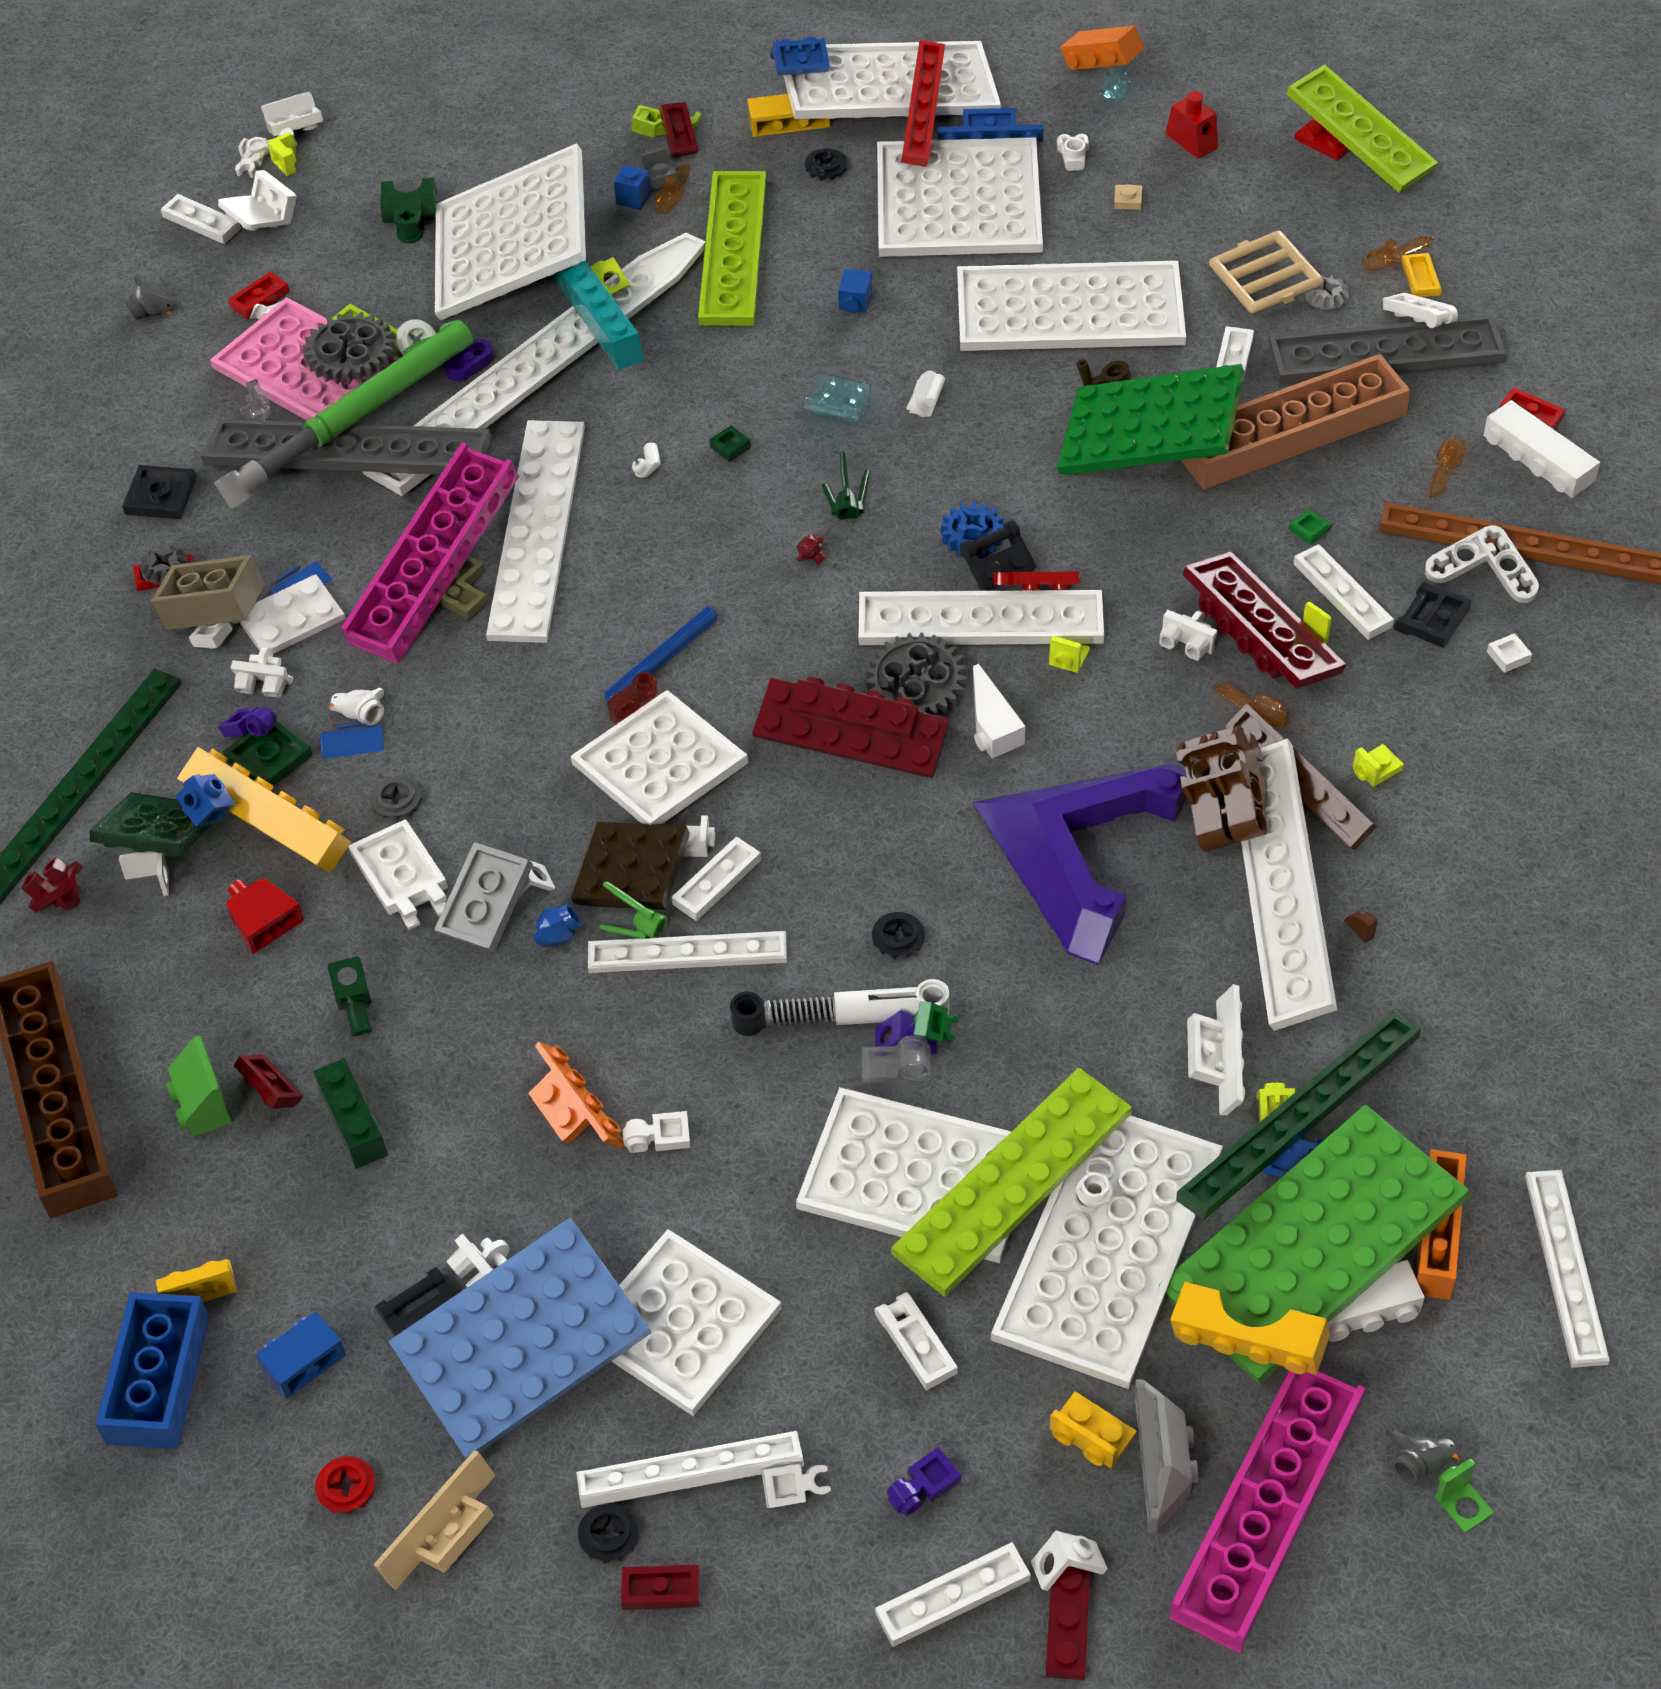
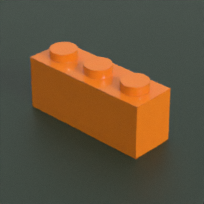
[1060,25,1144,70]

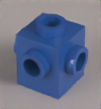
[175,774,235,827]

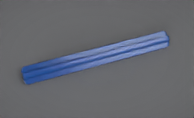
[604,606,717,706]

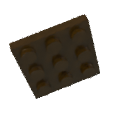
[571,822,690,910]

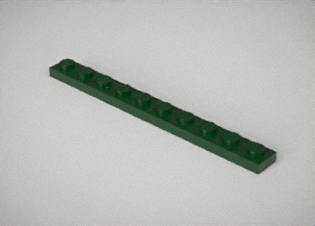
[0,668,181,905]
[1176,1011,1421,1220]

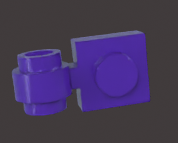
[218,707,276,738]
[887,1447,961,1516]

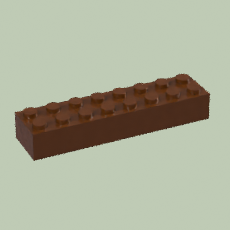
[0,961,118,1219]

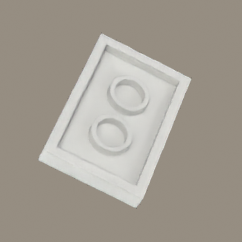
[239,574,345,654]

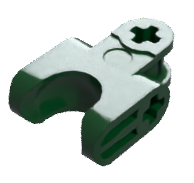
[380,177,437,244]

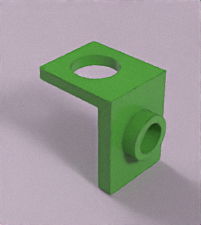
[1435,1458,1494,1533]

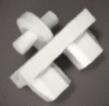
[1159,610,1217,661]
[230,647,293,698]
[446,1234,510,1287]

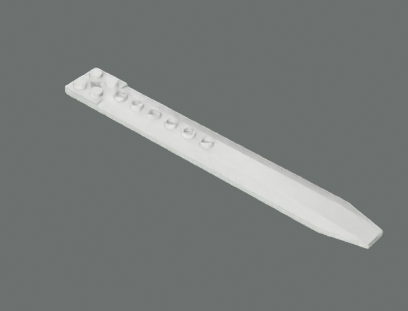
[362,233,706,496]

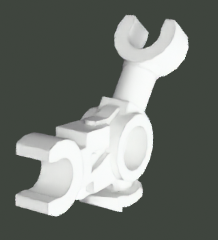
[235,128,298,178]

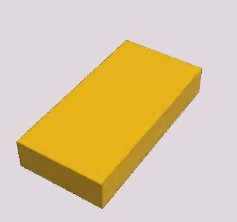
[1401,253,1442,297]

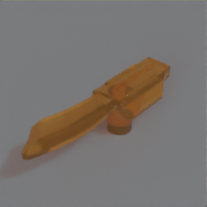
[655,162,691,214]
[1362,236,1434,272]
[1429,437,1467,498]
[1211,682,1289,727]

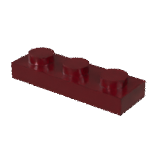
[1045,1562,1090,1680]

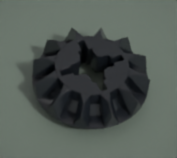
[805,148,847,181]
[872,912,925,960]
[578,1504,639,1564]

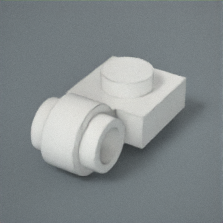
[623,1111,690,1153]

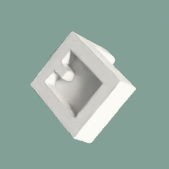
[683,816,715,857]

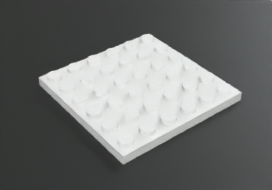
[877,137,1043,257]
[435,143,586,320]

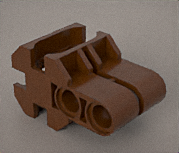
[1176,725,1267,852]

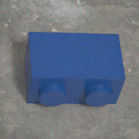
[256,1311,346,1399]

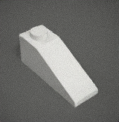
[973,664,1025,759]

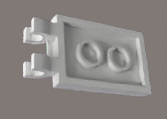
[348,819,448,930]

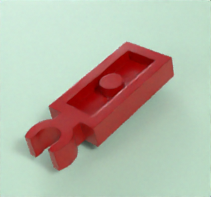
[994,571,1079,590]

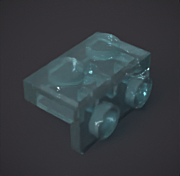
[804,372,872,422]

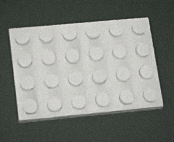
[796,1087,1011,1263]

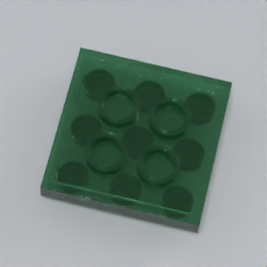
[89,792,213,857]

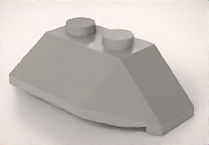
[1134,1379,1198,1533]

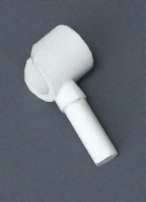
[250,301,281,320]

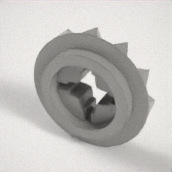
[1304,275,1349,310]

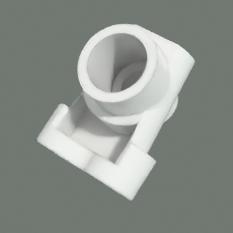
[1057,134,1089,171]

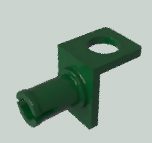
[328,956,372,1037]

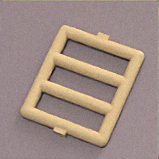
[1209,231,1323,314]

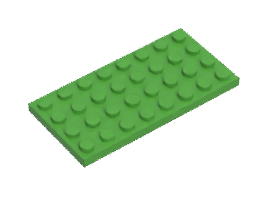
[1159,1105,1470,1385]

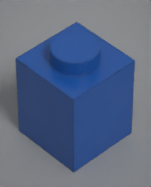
[614,165,651,210]
[838,269,872,313]

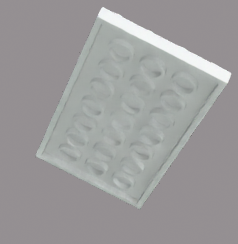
[783,41,1001,120]
[957,261,1186,351]
[991,1116,1223,1389]

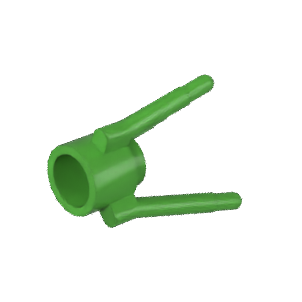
[599,881,667,939]

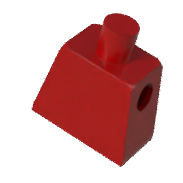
[1165,91,1218,159]
[226,879,304,954]

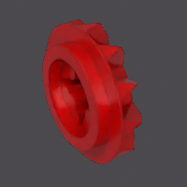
[315,1456,376,1515]

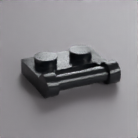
[960,520,1037,591]
[1393,582,1471,648]
[375,1267,456,1336]

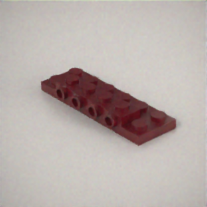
[1182,552,1346,689]
[752,677,950,778]

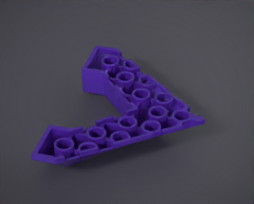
[973,764,1187,965]

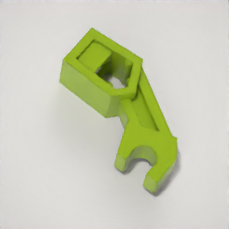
[632,105,701,137]

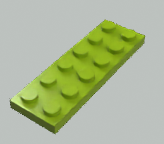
[1286,64,1438,193]

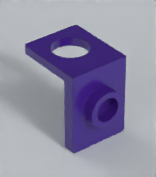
[875,1010,936,1056]

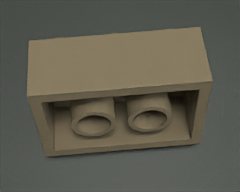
[151,555,265,630]

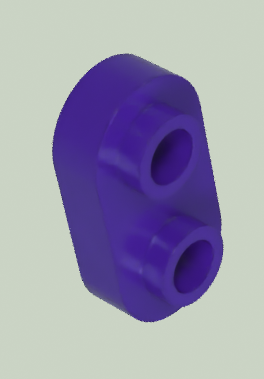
[443,339,494,381]

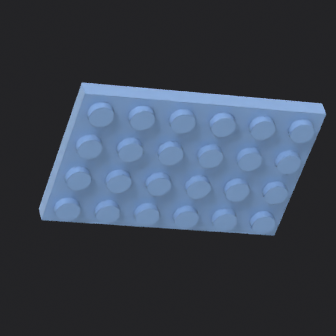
[388,1217,651,1459]

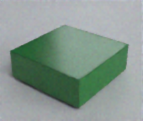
[1288,509,1331,545]

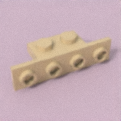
[374,1450,496,1590]

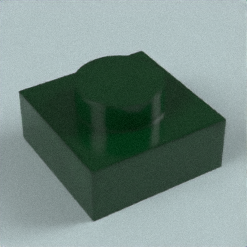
[709,425,751,462]

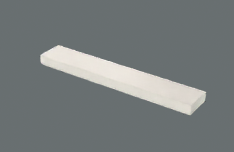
[588,931,787,973]
[1525,1170,1610,1368]
[576,1431,804,1508]

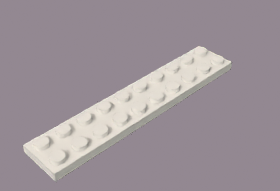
[486,420,585,643]
[1241,739,1337,1031]

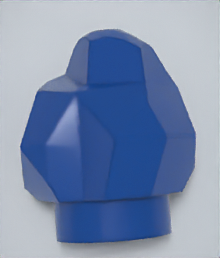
[533,904,581,946]

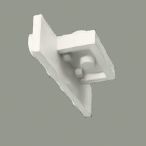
[1187,984,1245,1115]

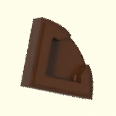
[1344,911,1378,943]

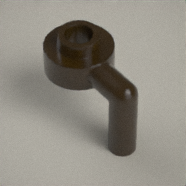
[1076,359,1132,386]

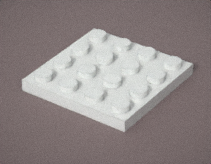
[571,690,748,825]
[611,1229,782,1416]

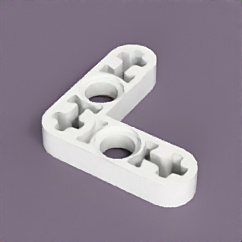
[1425,525,1539,603]

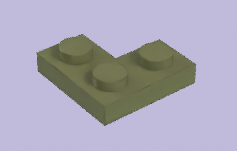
[438,556,488,620]

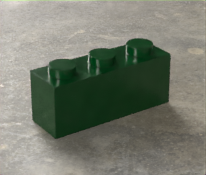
[313,1058,388,1169]

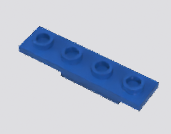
[937,108,1044,142]

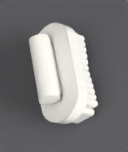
[906,371,945,417]

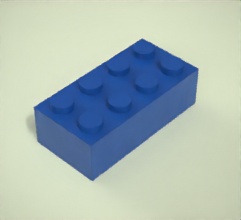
[95,1292,210,1449]

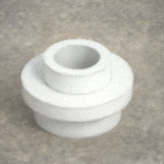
[1077,1172,1112,1207]

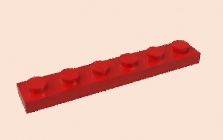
[901,40,945,167]

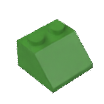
[166,1035,232,1137]

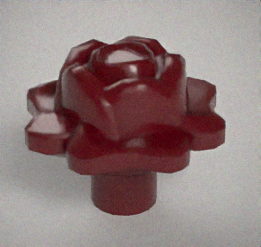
[797,534,826,565]

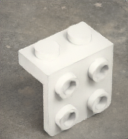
[218,170,297,231]

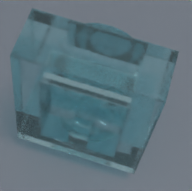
[1100,63,1131,103]

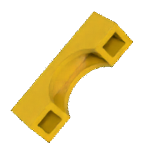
[1170,1282,1330,1375]

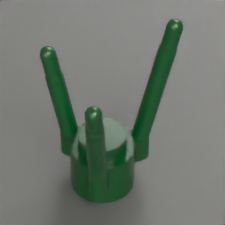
[822,451,870,520]

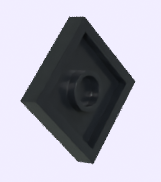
[122,465,197,519]

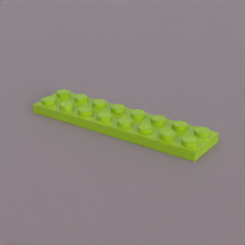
[698,171,767,326]
[891,1068,1132,1297]

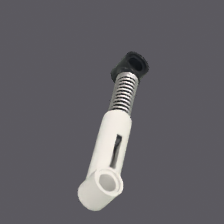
[730,979,949,1036]

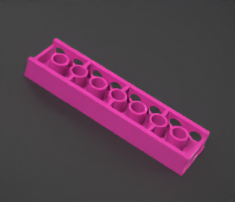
[341,442,520,664]
[1169,1371,1365,1653]

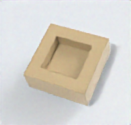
[1114,184,1142,210]

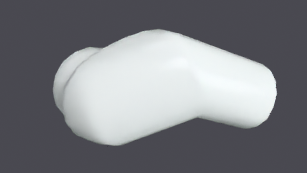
[632,443,661,478]

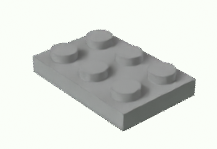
[434,842,533,953]

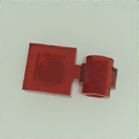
[607,672,658,725]

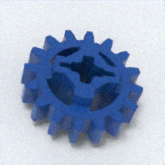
[941,502,1004,557]

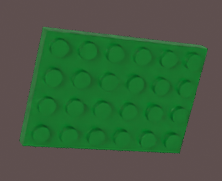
[1057,364,1245,475]

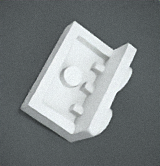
[261,92,323,136]

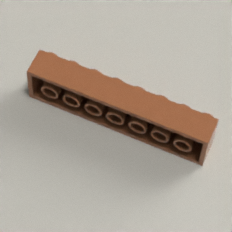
[1181,354,1410,490]

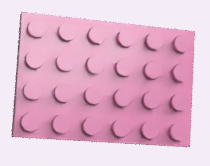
[210,297,400,421]

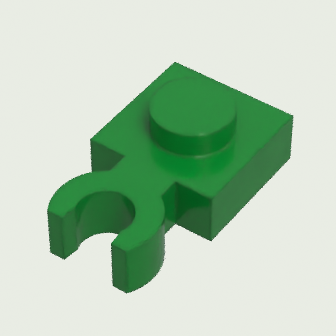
[914,1001,959,1042]

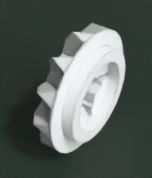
[394,320,436,355]

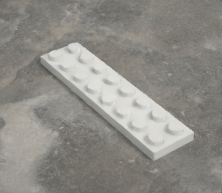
[858,590,1104,645]

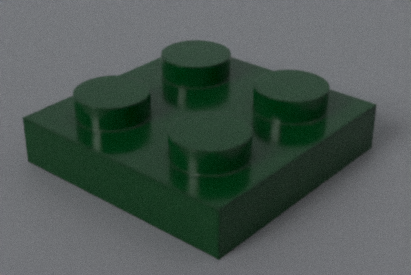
[223,721,313,786]

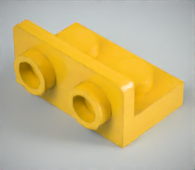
[156,1259,238,1302]
[1050,1391,1137,1469]

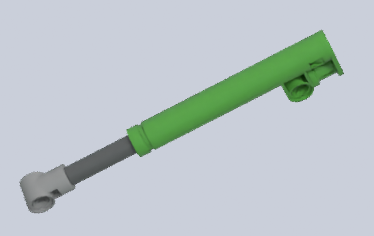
[213,320,473,509]

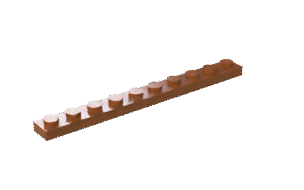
[1379,502,1661,584]

